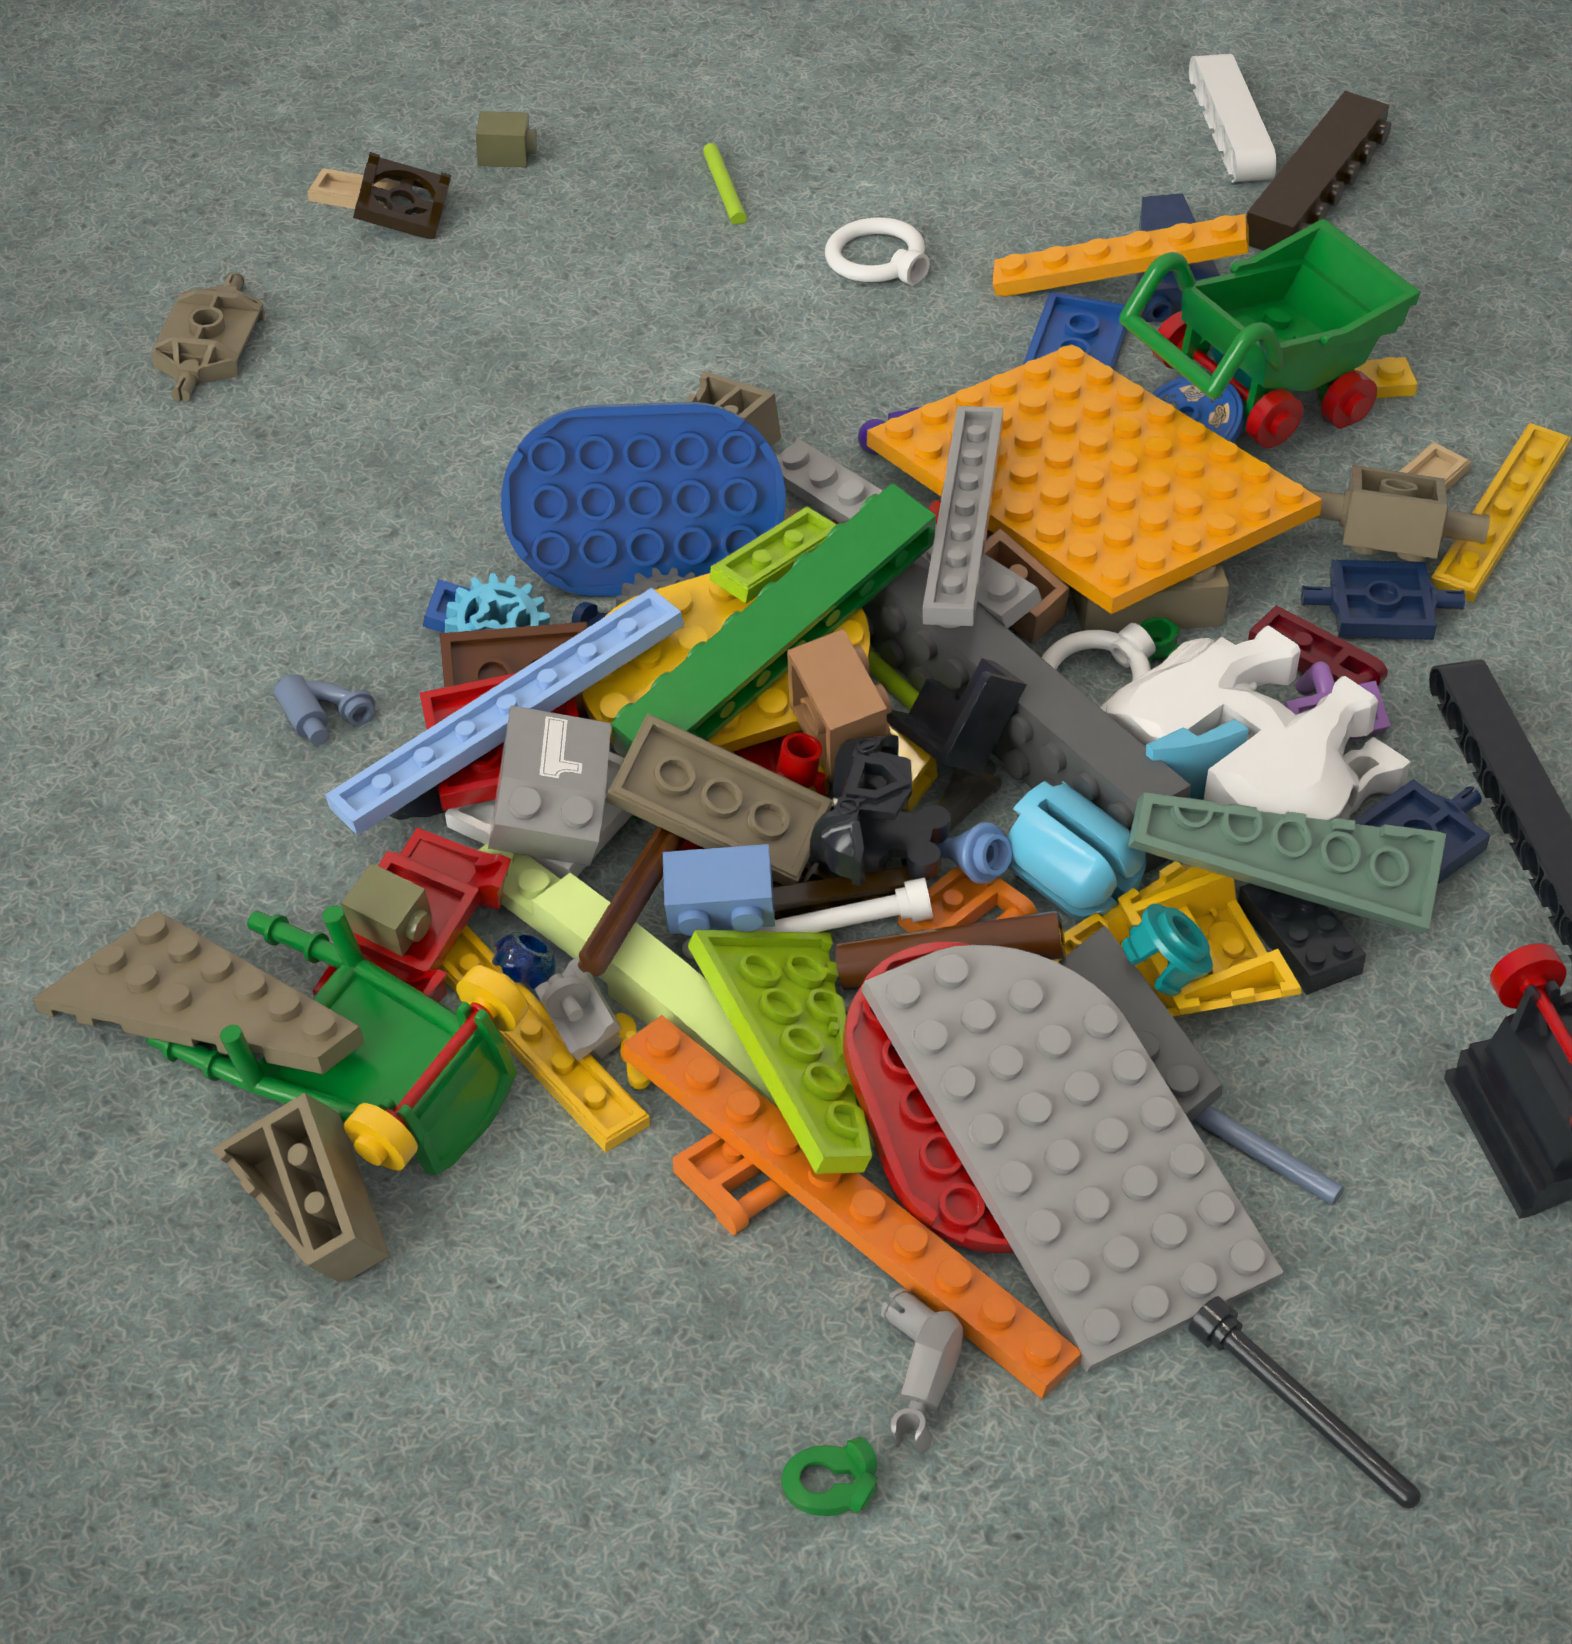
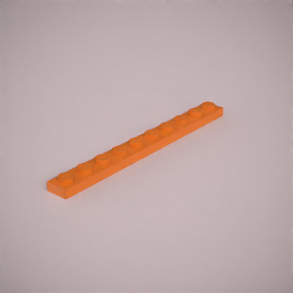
[622,1015,1082,1399]

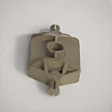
[151,272,265,402]

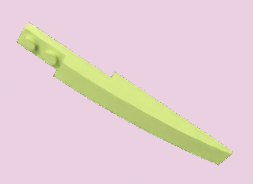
[478,842,875,1148]

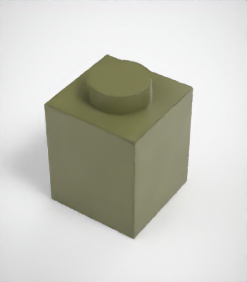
[476,111,537,168]
[341,863,432,957]

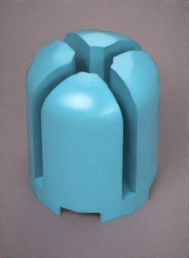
[1007,781,1146,922]

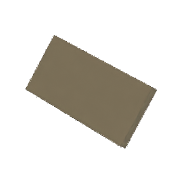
[605,713,834,886]

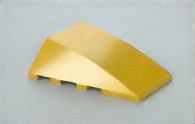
[1052,861,1302,1017]

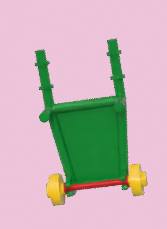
[147,905,528,1175]

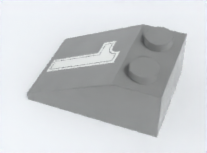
[488,705,611,866]

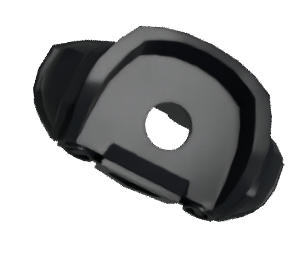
[810,734,951,886]

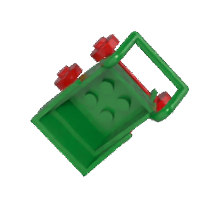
[1119,218,1421,448]

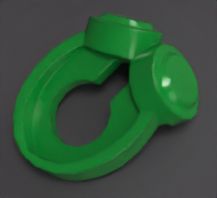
[781,1437,878,1516]

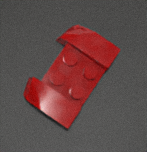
[313,828,511,1003]

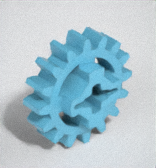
[444,573,550,633]

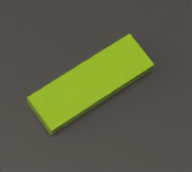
[709,506,837,603]

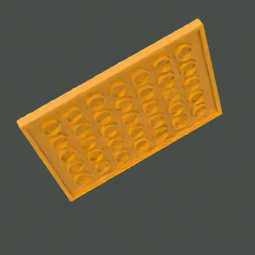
[867,344,1322,614]

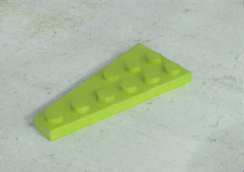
[688,930,872,1174]

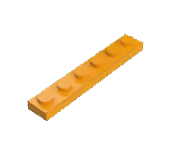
[993,214,1249,296]

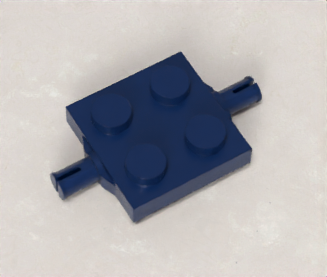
[1301,560,1465,640]
[1355,779,1490,884]

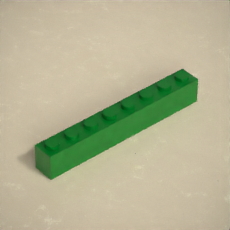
[611,483,936,758]

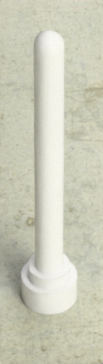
[682,877,934,959]

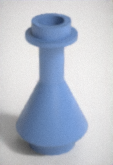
[936,822,1012,884]

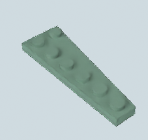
[1128,792,1446,934]

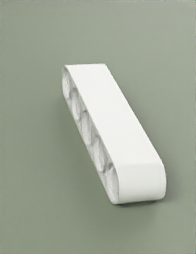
[1189,54,1276,183]

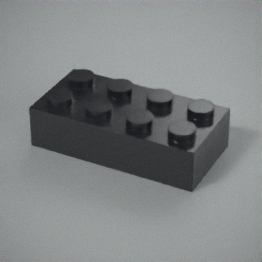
[1238,883,1366,995]

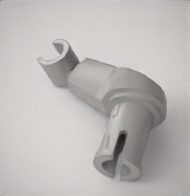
[881,1288,964,1454]

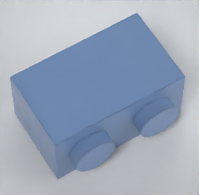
[663,844,775,936]

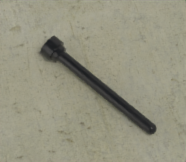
[1188,1296,1421,1509]

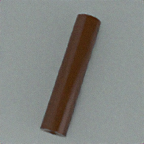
[836,910,1066,990]

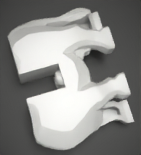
[1099,626,1411,821]

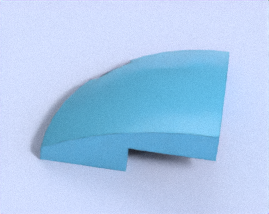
[1146,719,1249,800]

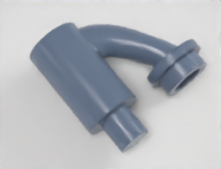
[274,675,375,745]

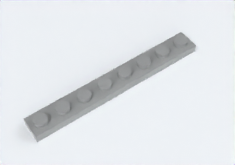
[923,406,1003,628]
[776,439,1042,629]

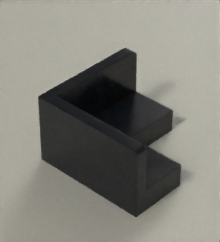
[887,658,1027,773]

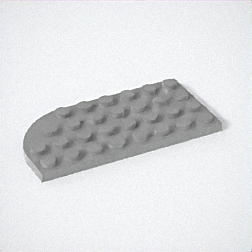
[861,945,1284,1373]

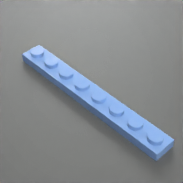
[325,588,684,836]

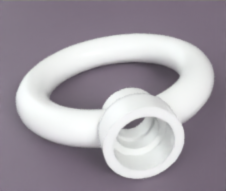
[825,217,930,286]
[1041,623,1155,681]

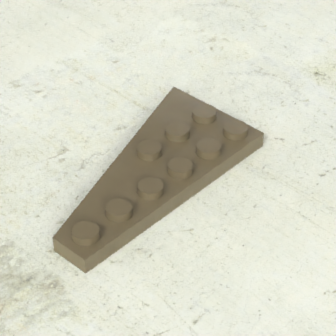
[32,911,365,1074]

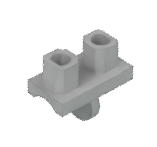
[535,957,622,1061]

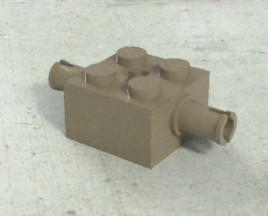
[1304,465,1490,562]

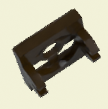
[353,152,451,239]

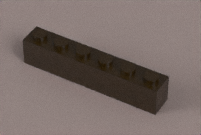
[1246,91,1391,251]

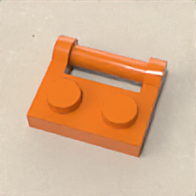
[898,866,1037,932]
[673,1132,788,1236]

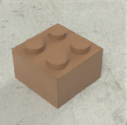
[787,629,892,783]

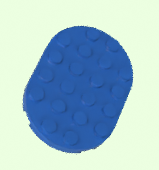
[501,402,786,596]

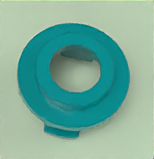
[1122,904,1213,996]

